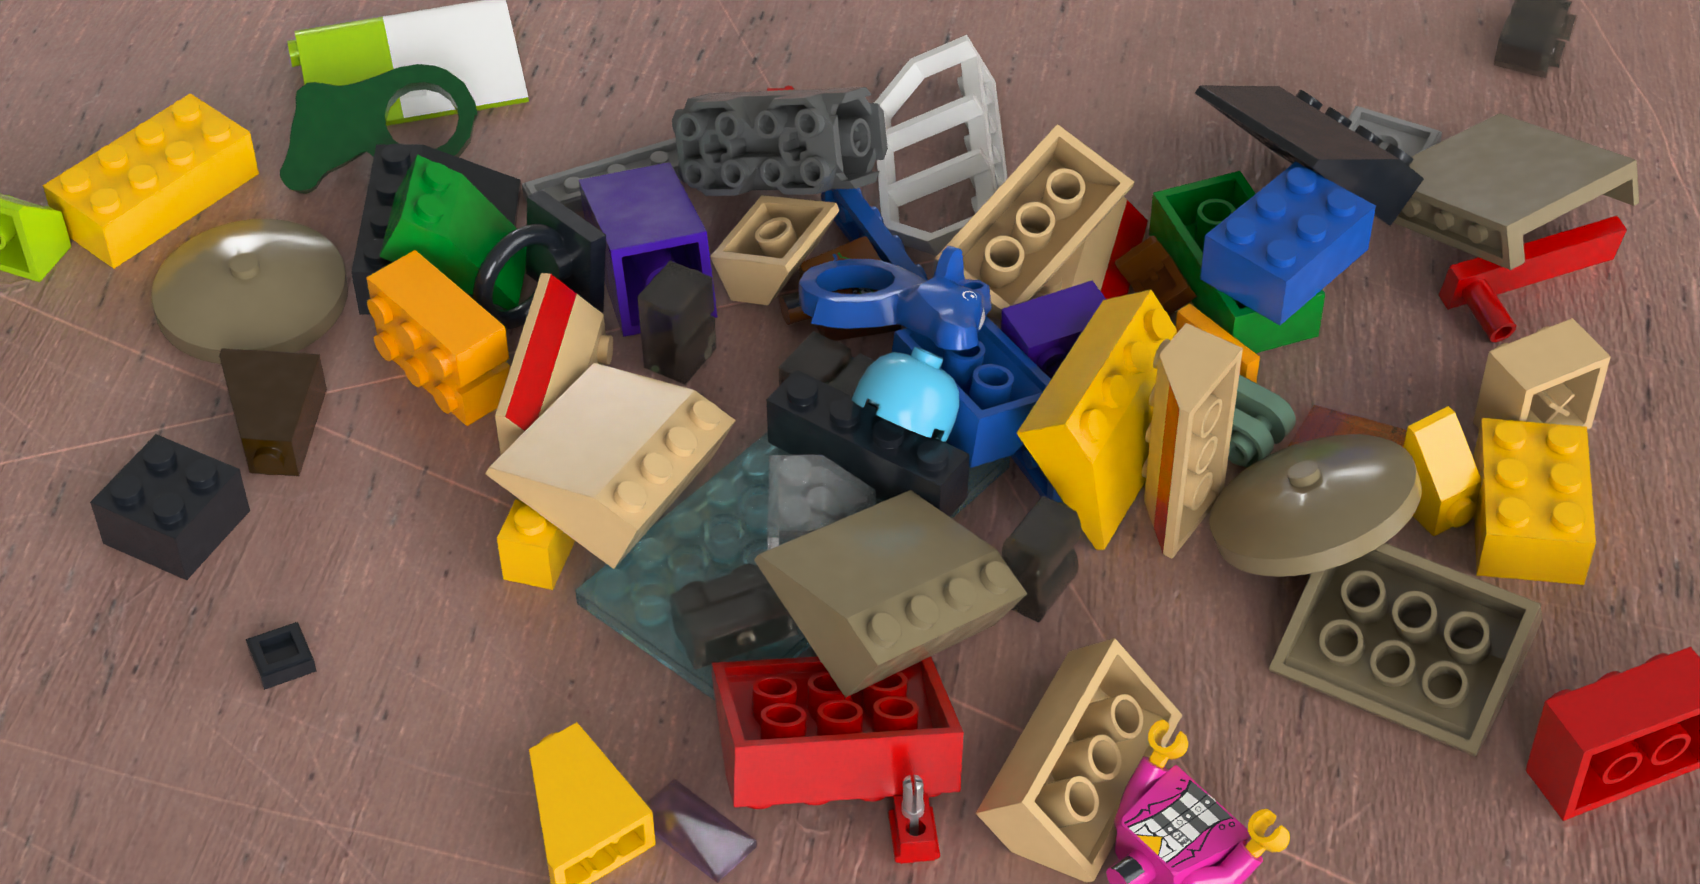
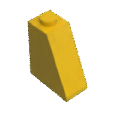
[529,722,656,884]

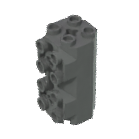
[672,87,888,196]

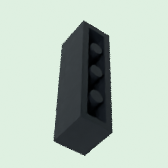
[766,369,969,517]

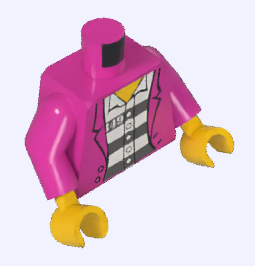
[1106,720,1290,884]

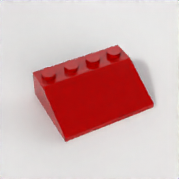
[711,656,964,809]

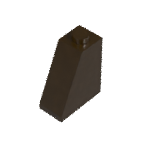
[219,348,327,476]

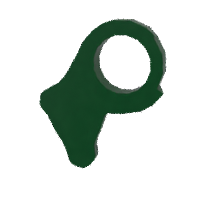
[280,64,477,194]

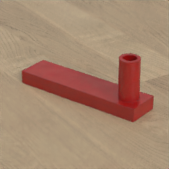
[1439,216,1627,342]

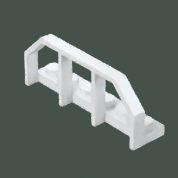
[874,35,1008,256]

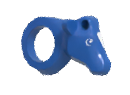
[799,245,992,351]

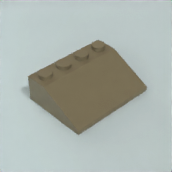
[754,490,1027,698]
[1269,543,1542,757]

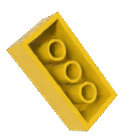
[43,93,259,269]

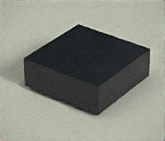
[246,622,317,690]

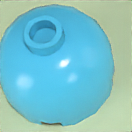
[851,347,960,442]

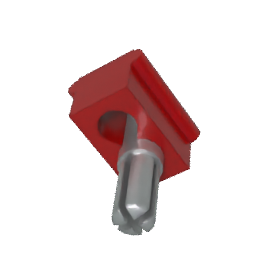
[888,774,941,864]

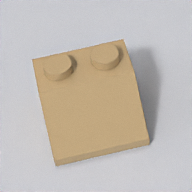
[710,195,839,305]

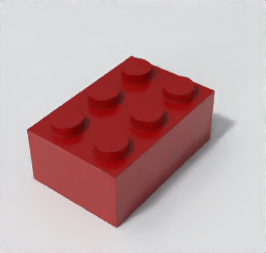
[1526,646,1700,821]

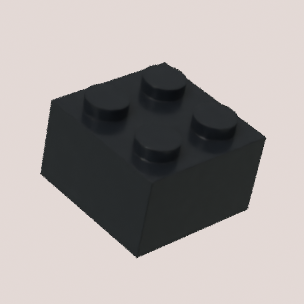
[90,434,250,580]

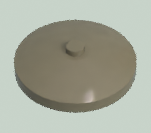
[151,219,348,364]
[1209,434,1422,577]

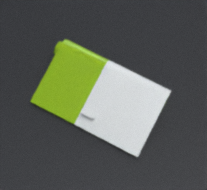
[287,0,529,126]

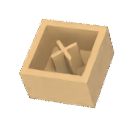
[1473,318,1611,429]

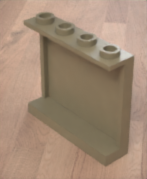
[1393,113,1639,270]

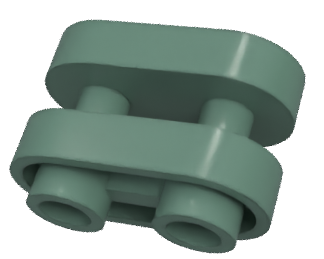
[1228,375,1296,468]

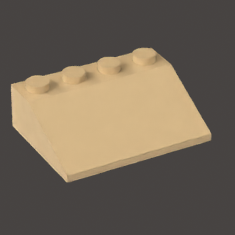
[485,363,736,569]

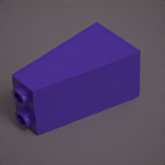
[579,162,718,337]

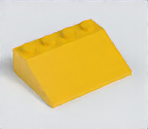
[1017,289,1177,550]

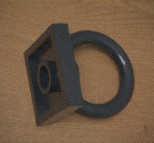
[473,190,606,330]

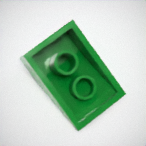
[379,155,526,310]

